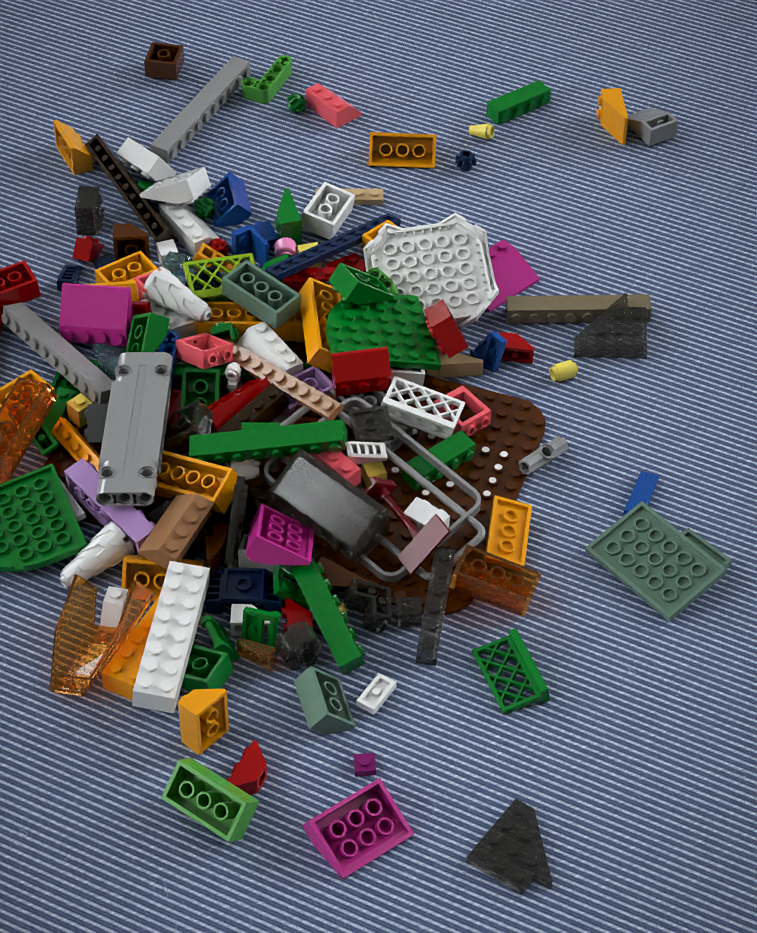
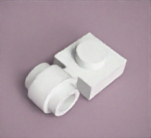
[225,362,242,393]

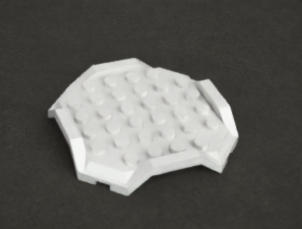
[363,212,499,329]

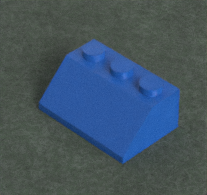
[206,172,252,227]

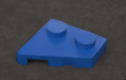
[470,331,507,372]

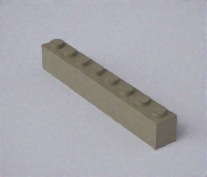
[506,294,652,324]

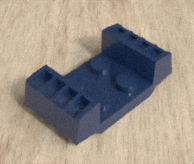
[204,568,282,614]

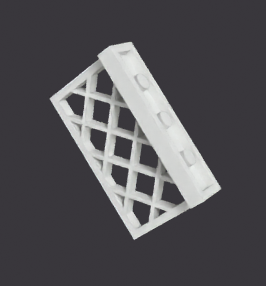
[379,376,465,439]

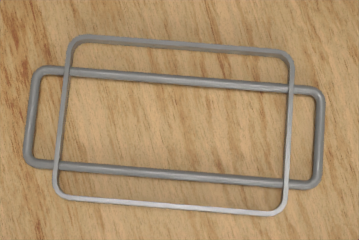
[264,397,486,583]

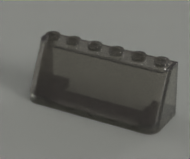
[268,450,390,564]

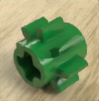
[287,93,307,113]
[194,197,215,219]

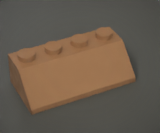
[138,494,214,569]

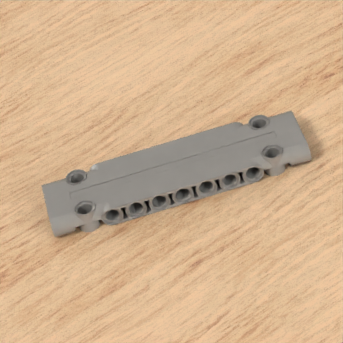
[96,352,173,506]

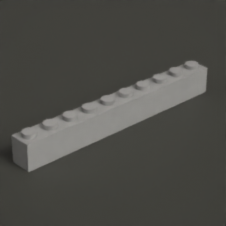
[150,56,251,164]
[1,302,112,404]

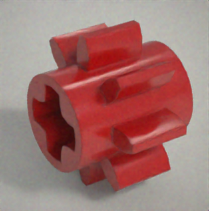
[209,237,229,256]

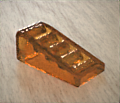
[236,638,277,672]

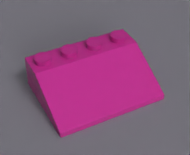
[486,239,539,313]
[59,283,134,347]
[245,504,314,565]
[302,778,414,879]

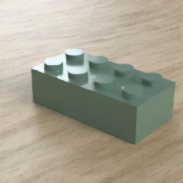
[222,260,301,329]

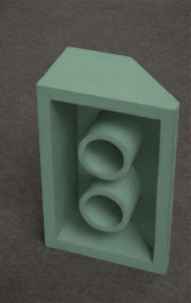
[294,666,356,735]

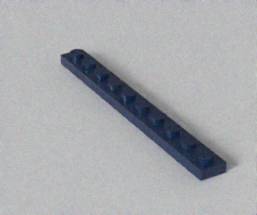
[265,213,401,281]

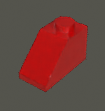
[499,332,534,364]

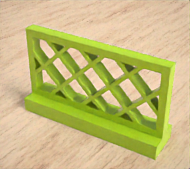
[182,253,255,302]

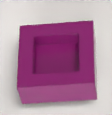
[353,753,376,777]

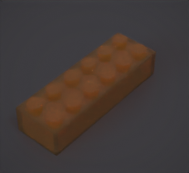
[0,377,58,484]

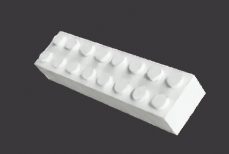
[132,561,210,713]

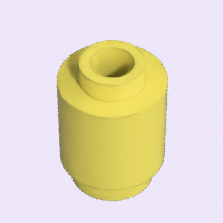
[549,360,578,382]

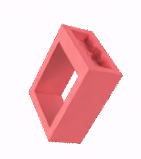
[176,332,233,369]
[433,385,491,436]

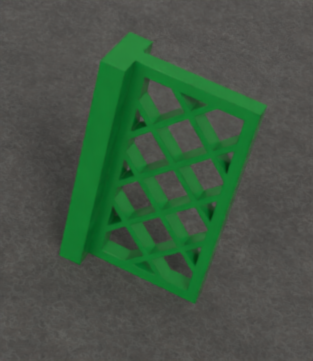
[472,628,550,715]

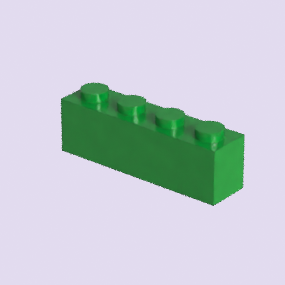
[486,80,551,125]
[401,430,476,491]

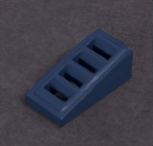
[57,265,83,291]

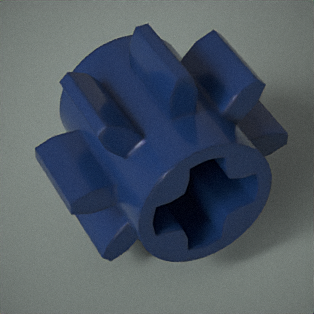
[455,150,476,171]

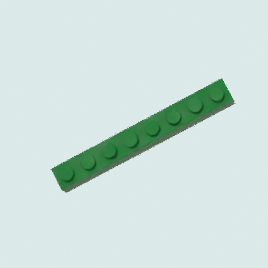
[189,419,347,464]

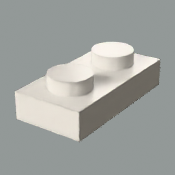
[356,673,397,715]

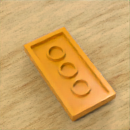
[484,495,532,570]

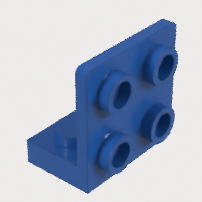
[231,225,270,268]

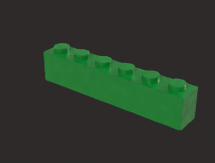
[291,558,366,675]

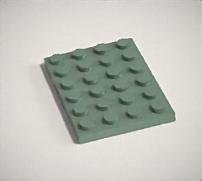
[585,501,727,622]

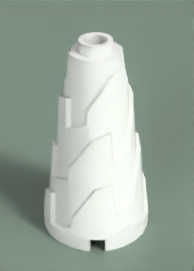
[142,267,212,322]
[59,522,135,588]

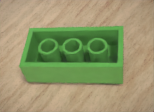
[161,758,259,842]

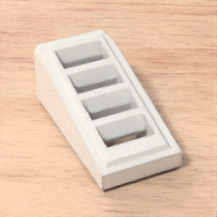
[346,441,387,464]

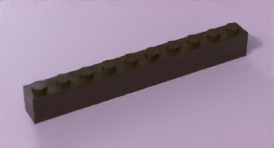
[85,134,179,244]

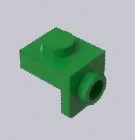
[210,322,240,344]

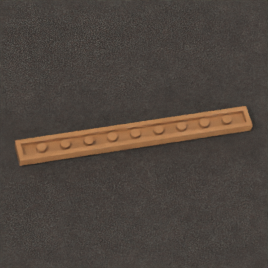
[221,336,344,421]

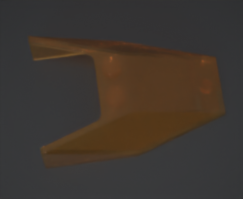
[49,575,155,697]

